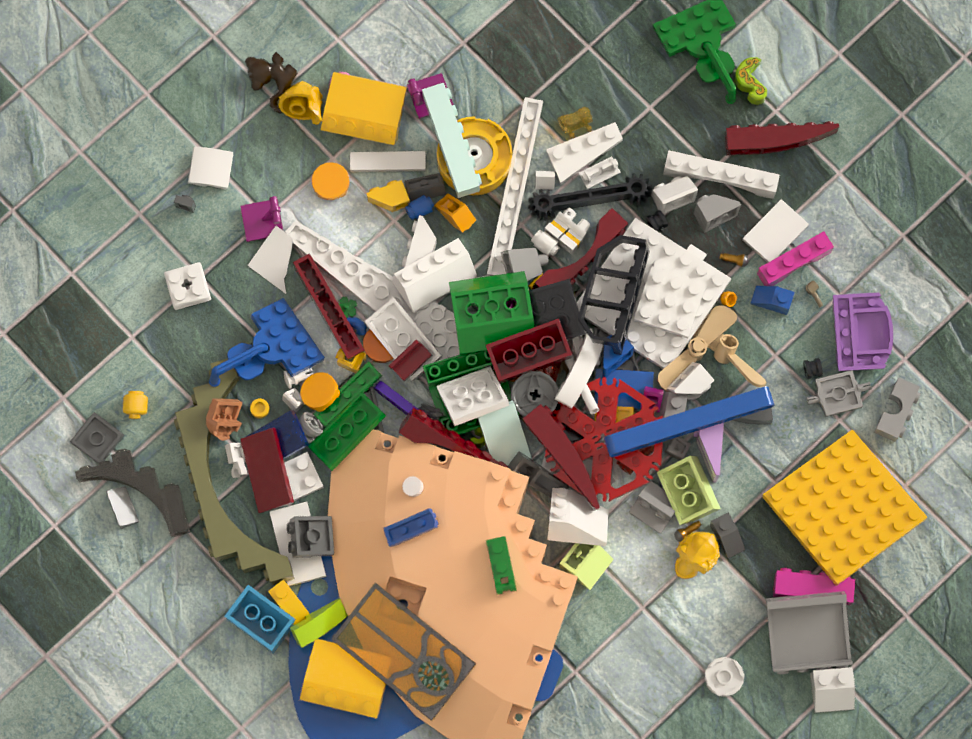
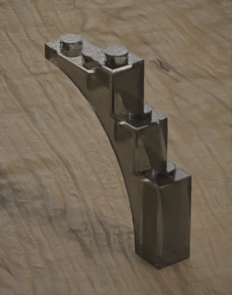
[75,449,191,537]

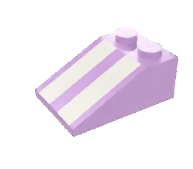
[693,423,724,483]

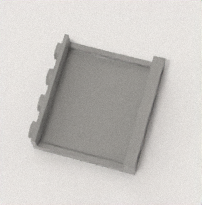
[766,591,853,674]

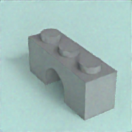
[874,378,921,442]

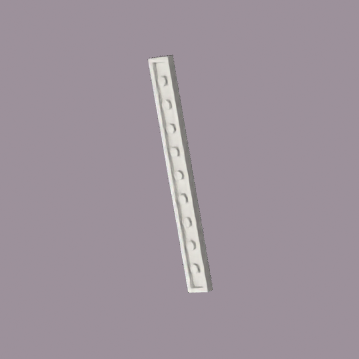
[487,97,543,276]

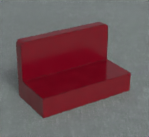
[389,340,432,381]

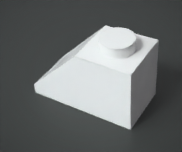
[666,362,714,394]

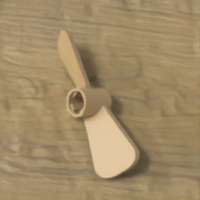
[658,305,737,394]
[693,313,766,387]

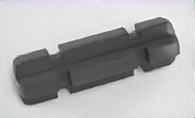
[418,403,443,420]

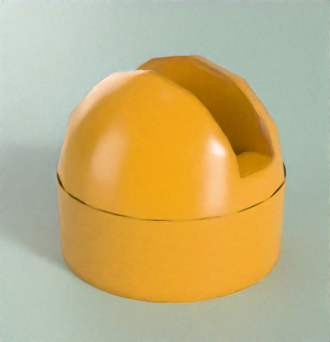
[720,291,737,307]

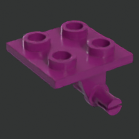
[407,73,453,119]
[240,196,283,242]

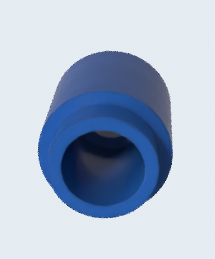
[405,195,434,220]

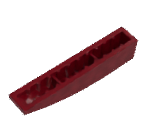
[293,253,365,360]
[521,404,600,510]

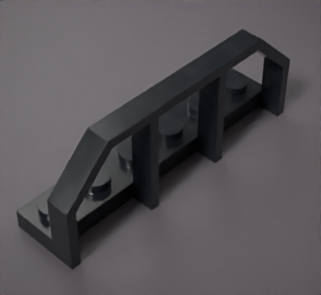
[578,235,650,355]

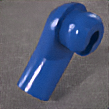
[347,317,367,336]

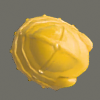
[278,81,323,125]
[675,532,720,579]

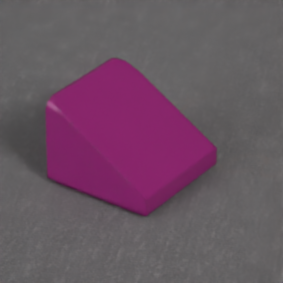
[640,386,664,412]

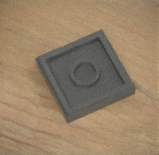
[70,412,125,466]

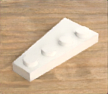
[546,123,623,185]

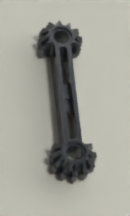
[528,173,652,221]

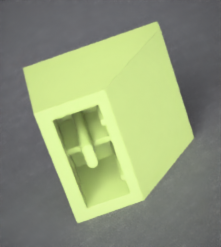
[559,543,614,590]

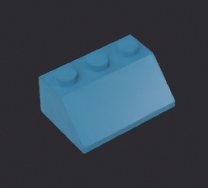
[224,585,296,654]

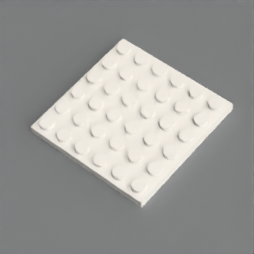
[577,218,731,369]

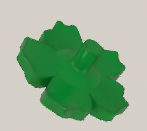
[338,296,358,318]

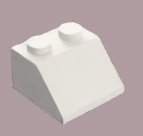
[651,176,698,214]
[810,667,855,713]

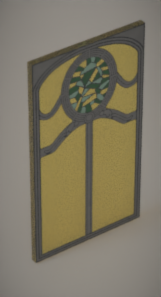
[331,583,476,721]

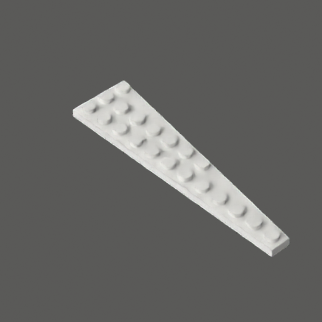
[285,221,460,361]

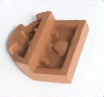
[206,398,243,440]

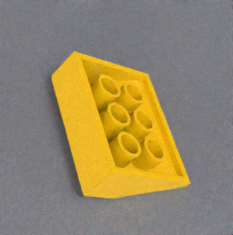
[321,72,407,145]
[300,639,392,718]

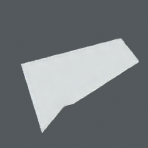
[247,226,294,294]

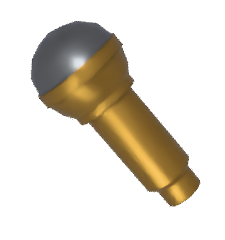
[720,253,749,267]
[674,520,701,542]

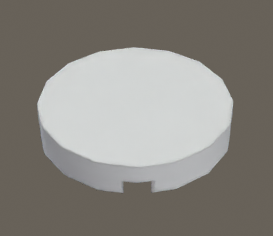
[705,657,744,697]

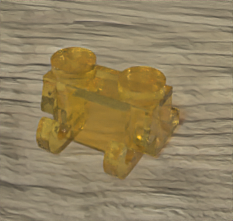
[557,106,593,139]

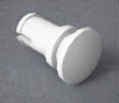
[284,368,314,389]

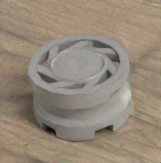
[293,412,323,443]

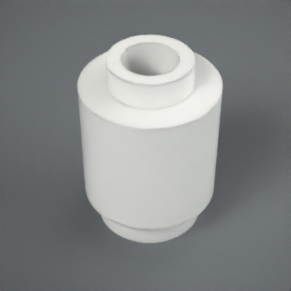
[531,230,560,257]

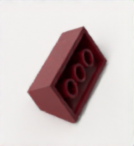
[486,319,572,384]

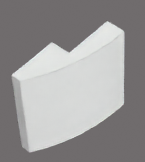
[188,147,233,190]

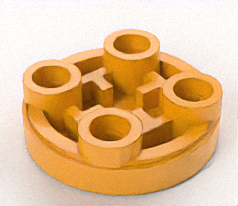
[312,162,350,200]
[300,372,340,412]

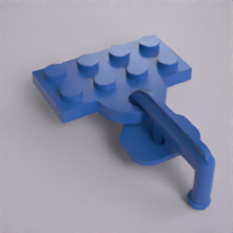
[209,298,325,387]

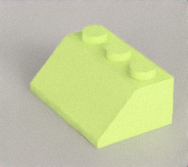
[657,456,721,525]

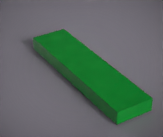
[313,361,382,428]

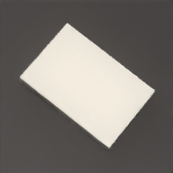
[743,199,809,263]

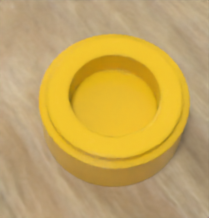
[250,399,270,419]

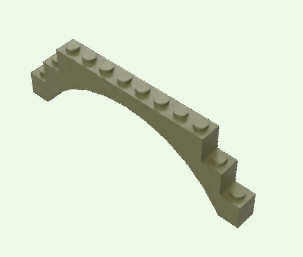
[174,359,295,585]

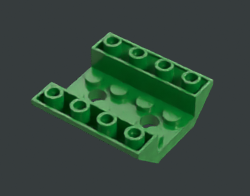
[449,271,534,355]
[423,351,520,434]

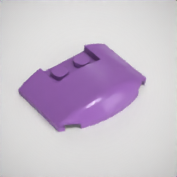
[833,292,893,371]

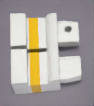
[545,208,590,255]

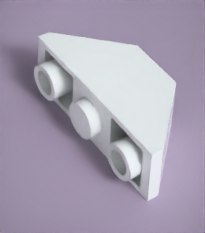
[402,215,437,268]

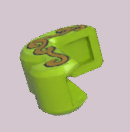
[734,57,767,105]

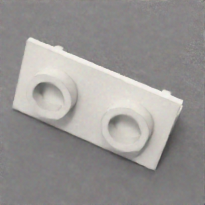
[579,157,621,189]

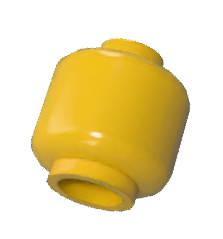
[123,391,148,419]

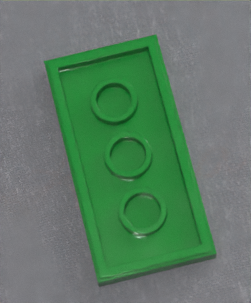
[308,391,386,471]

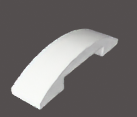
[555,334,603,408]

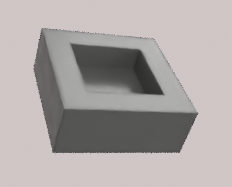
[174,195,196,213]

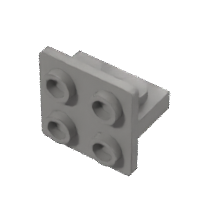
[629,481,675,533]

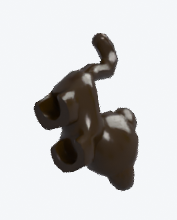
[245,52,298,114]

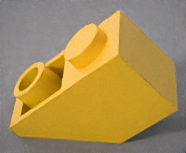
[366,180,410,212]

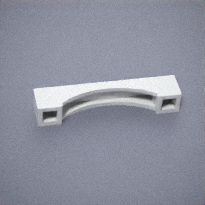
[663,151,779,199]

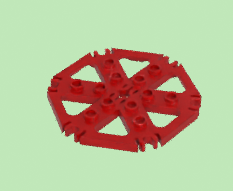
[545,377,663,502]

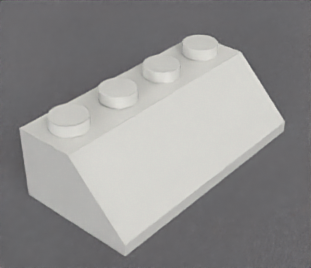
[393,238,477,313]

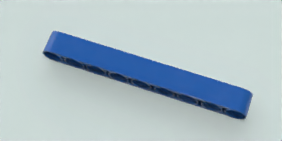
[604,386,775,457]

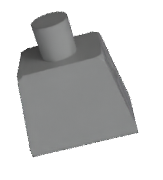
[501,248,549,281]

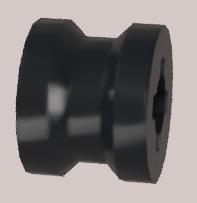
[646,210,668,232]
[803,358,823,379]

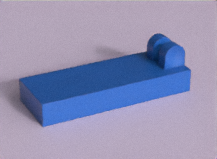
[383,508,439,547]

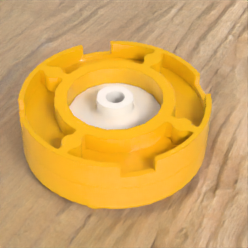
[437,117,512,195]

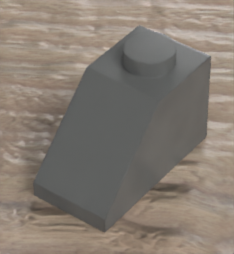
[710,512,745,559]

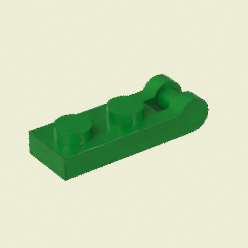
[486,536,517,595]

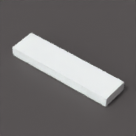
[350,151,426,172]

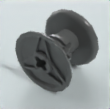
[511,371,559,419]

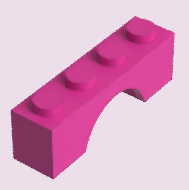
[757,231,834,286]

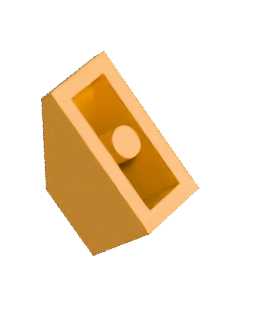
[434,194,476,233]

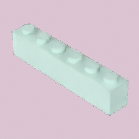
[422,83,482,198]

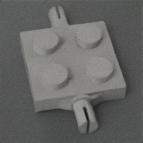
[806,370,872,417]

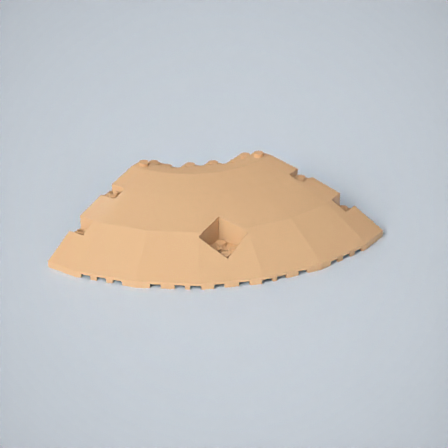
[328,429,578,739]

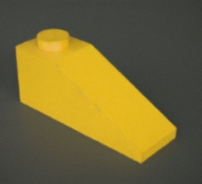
[268,579,310,625]

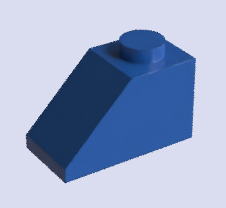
[750,286,795,315]
[602,334,634,377]

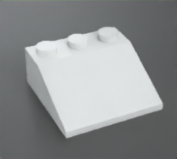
[547,488,609,546]

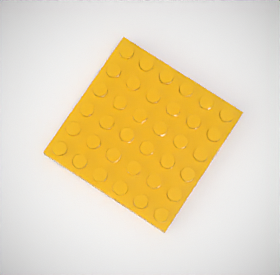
[762,429,927,586]

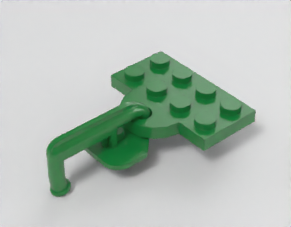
[653,0,736,104]

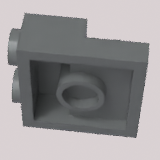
[287,516,334,558]

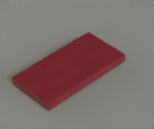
[240,428,294,513]

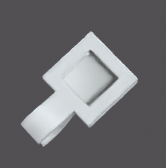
[225,443,247,478]

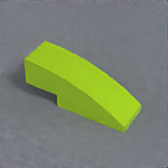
[290,598,348,648]

